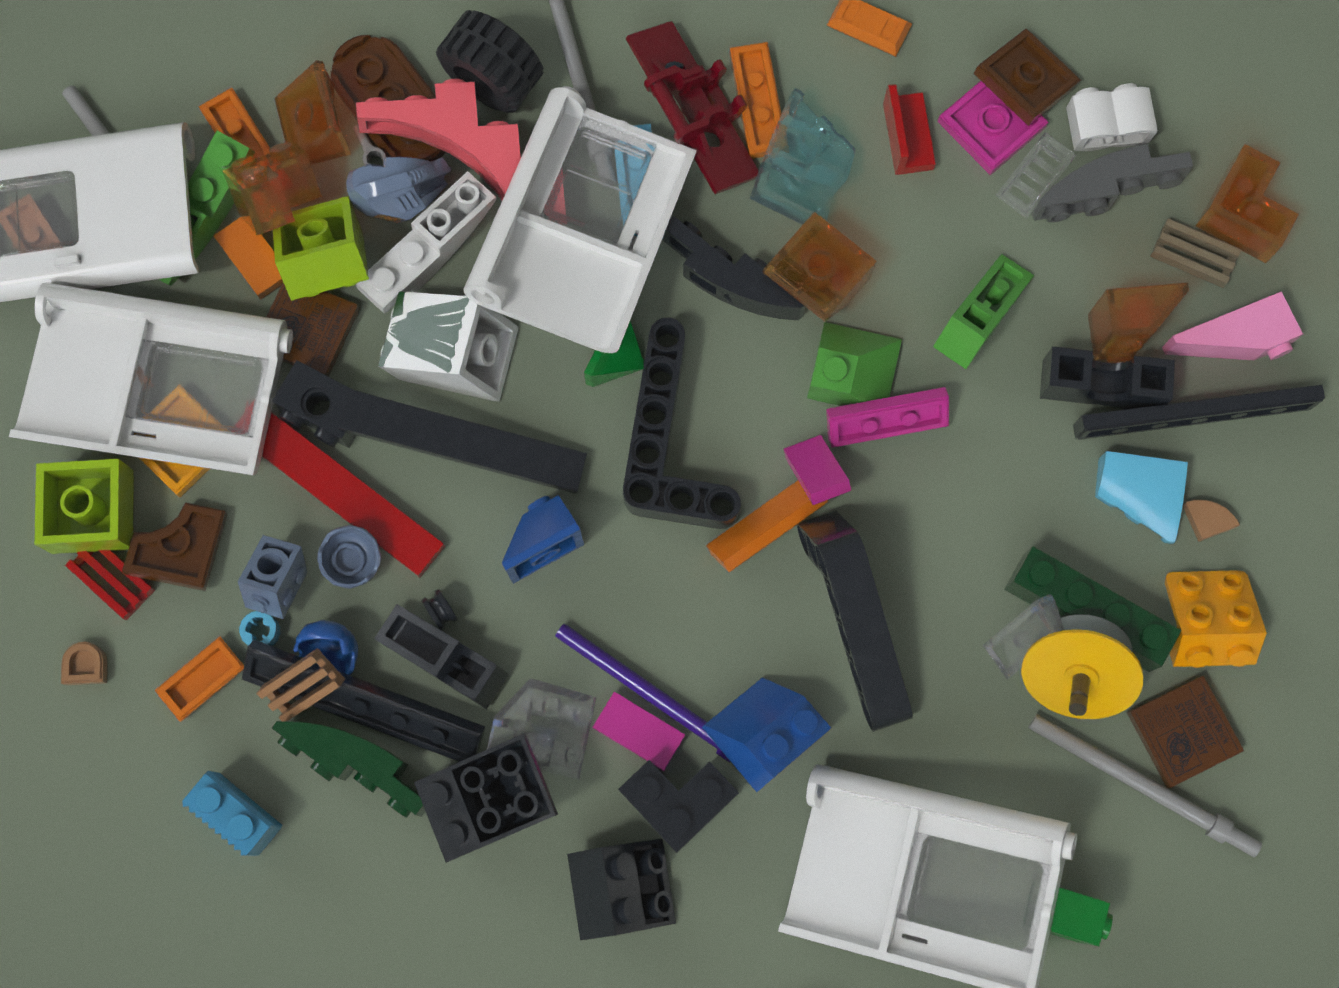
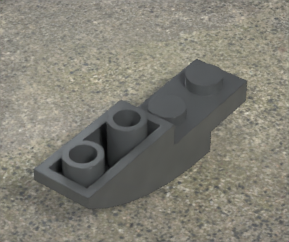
[1032,144,1193,223]

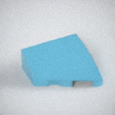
[1095,451,1188,544]

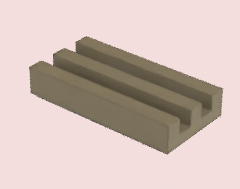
[1150,218,1241,288]

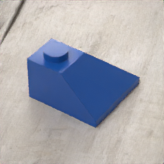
[502,495,584,584]

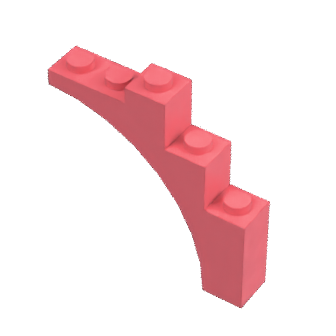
[356,79,567,227]

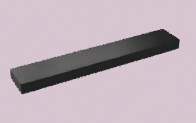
[1073,385,1325,440]
[339,389,587,494]
[242,639,486,762]

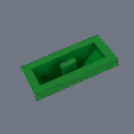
[584,321,644,387]

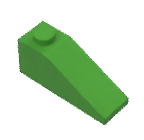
[933,254,1034,369]

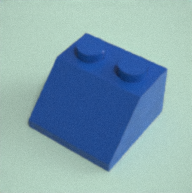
[702,677,831,792]

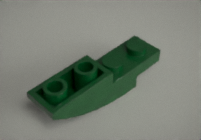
[272,721,425,818]

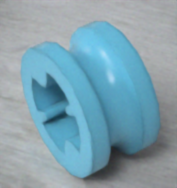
[239,611,281,646]

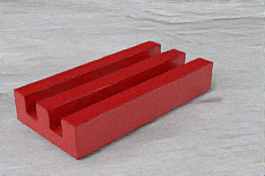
[65,550,155,621]

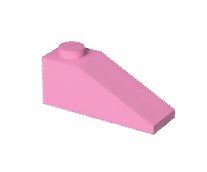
[1162,292,1303,361]

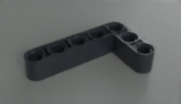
[623,317,741,529]
[797,510,913,732]

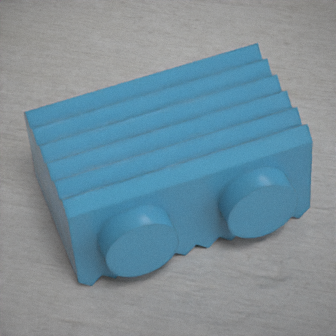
[182,771,283,856]

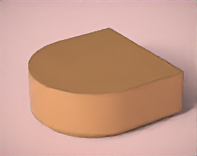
[61,642,107,685]

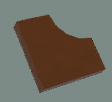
[122,502,227,591]

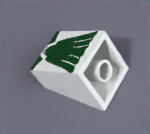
[378,291,519,402]

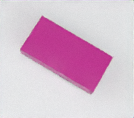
[783,435,851,505]
[592,692,685,771]

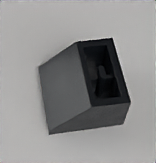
[567,838,676,941]

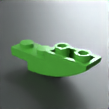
[159,130,255,286]

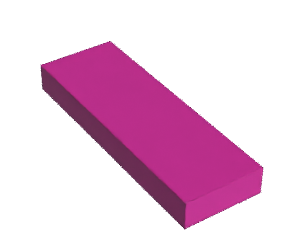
[826,387,949,448]

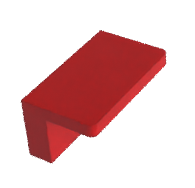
[883,84,936,175]

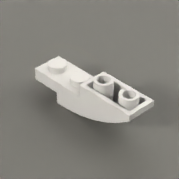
[356,171,496,314]

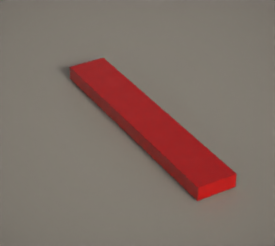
[230,401,445,578]

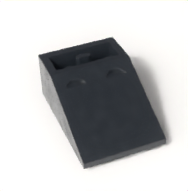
[414,733,558,863]

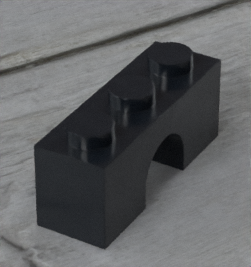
[1040,346,1175,409]

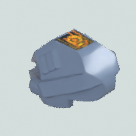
[346,157,451,223]

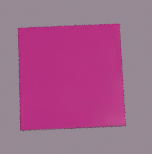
[937,81,1049,175]

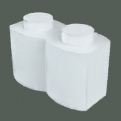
[1066,83,1158,151]

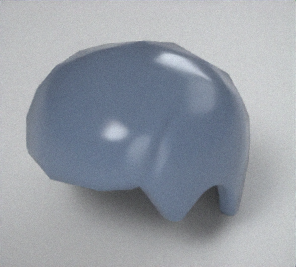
[317,525,381,589]

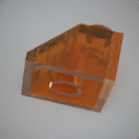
[763,212,877,322]
[1088,283,1189,363]

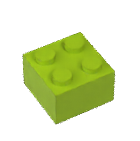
[272,196,369,301]
[34,459,134,554]

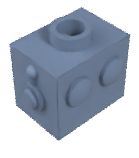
[238,535,307,619]

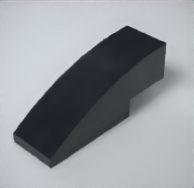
[374,604,509,710]

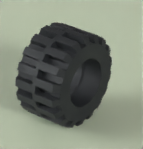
[436,10,544,113]

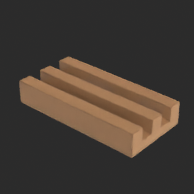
[256,648,345,721]

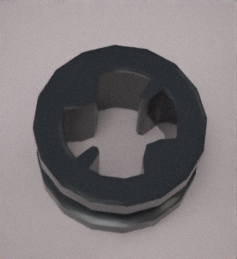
[421,589,458,631]

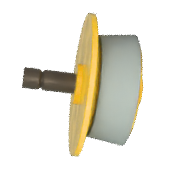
[1021,615,1144,719]

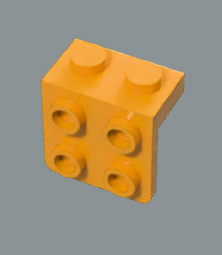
[1165,570,1267,668]

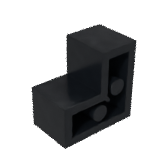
[618,760,739,853]

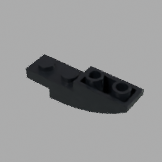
[663,216,806,321]

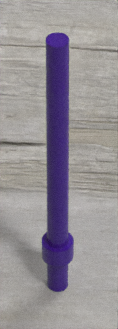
[555,623,731,763]

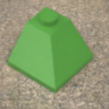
[807,322,902,406]

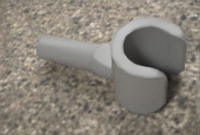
[353,124,386,166]

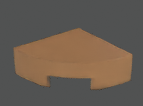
[1182,500,1240,542]

